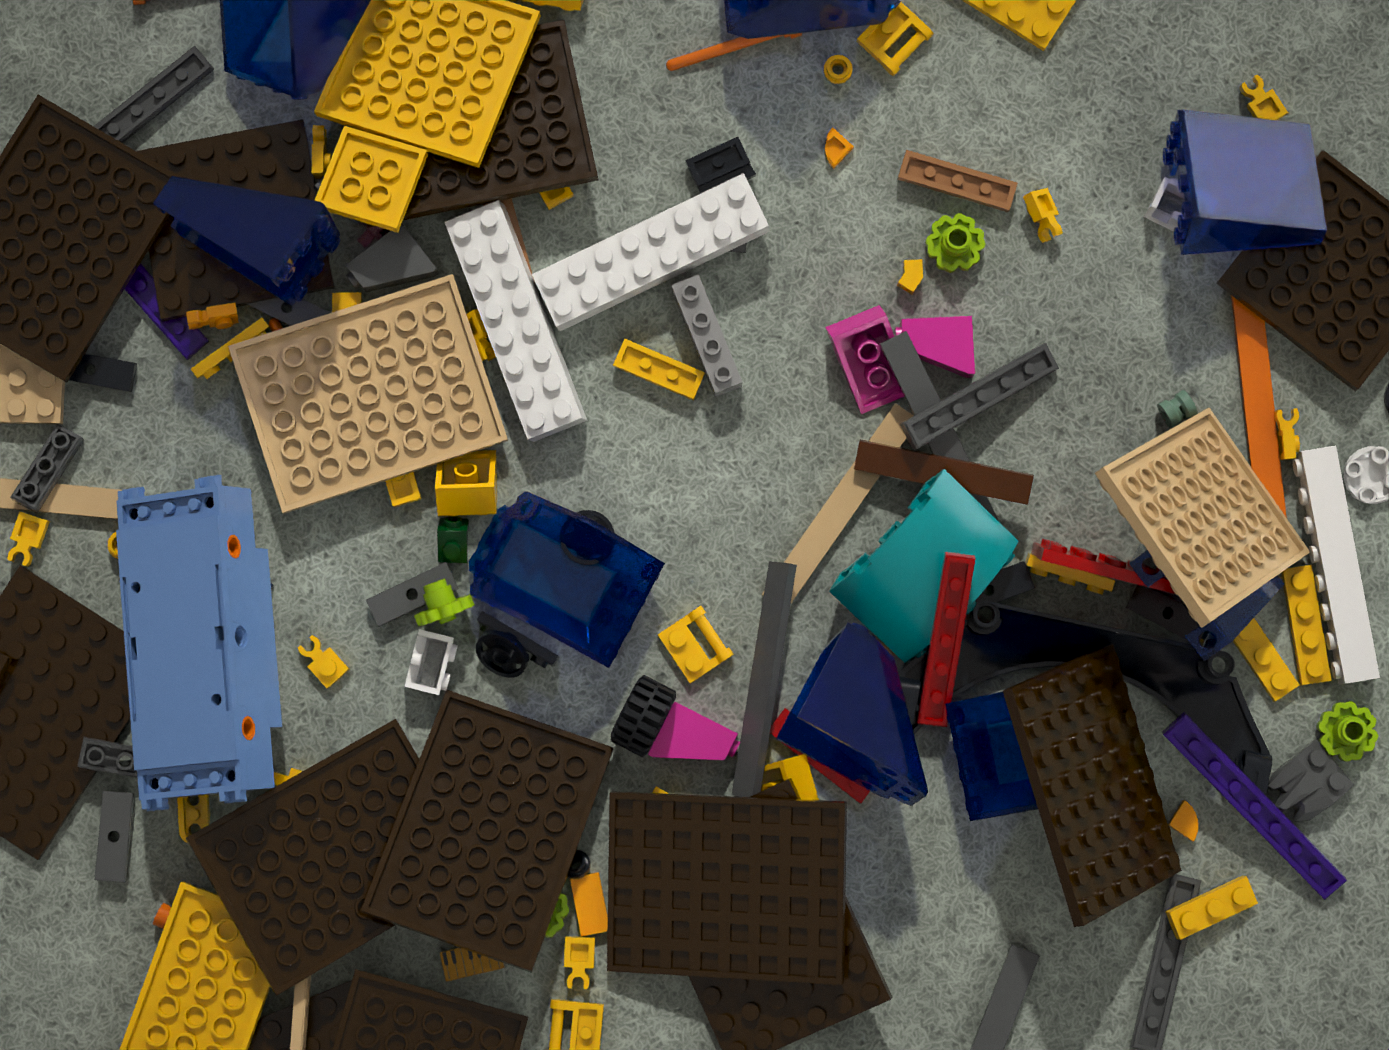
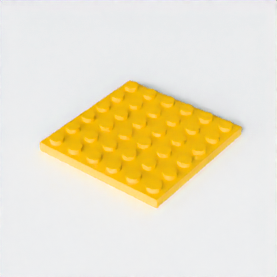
[314,0,541,168]

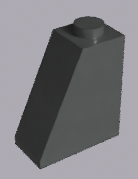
[346,224,439,292]

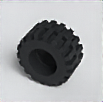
[611,675,676,757]

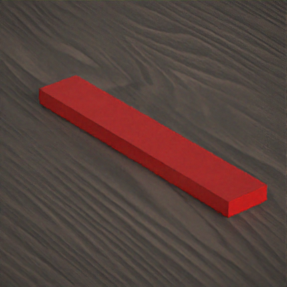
[917,552,976,727]

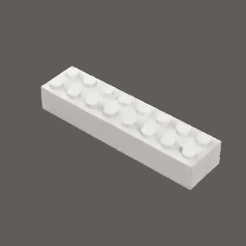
[532,173,770,331]
[445,200,587,442]

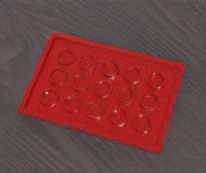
[1031,539,1176,594]

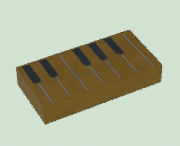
[440,947,505,982]

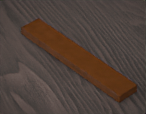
[854,439,1034,505]

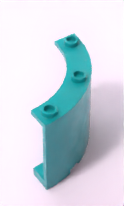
[829,469,1019,663]

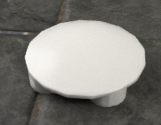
[1343,446,1389,504]

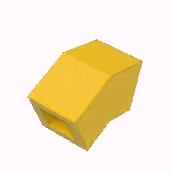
[897,259,923,295]

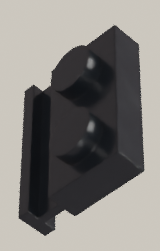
[685,137,756,194]

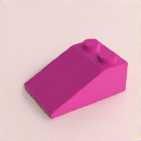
[825,305,904,414]

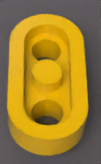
[177,795,210,843]

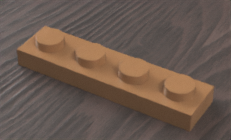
[897,150,1018,212]

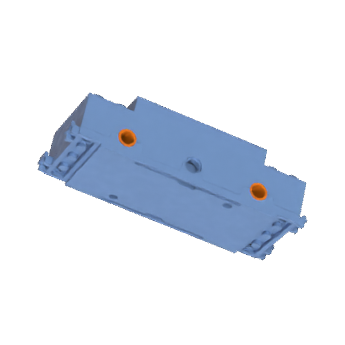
[116,475,282,811]

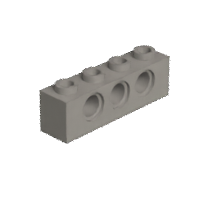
[671,274,742,397]

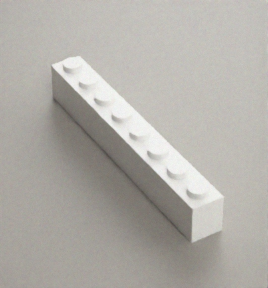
[1293,445,1380,685]

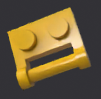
[856,0,934,76]
[658,605,734,684]
[549,999,604,1050]

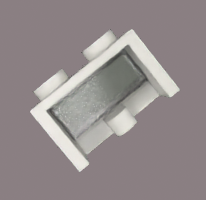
[1144,177,1217,242]
[404,629,458,695]

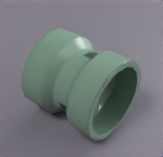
[1157,390,1198,429]

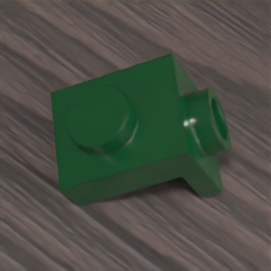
[437,516,469,563]

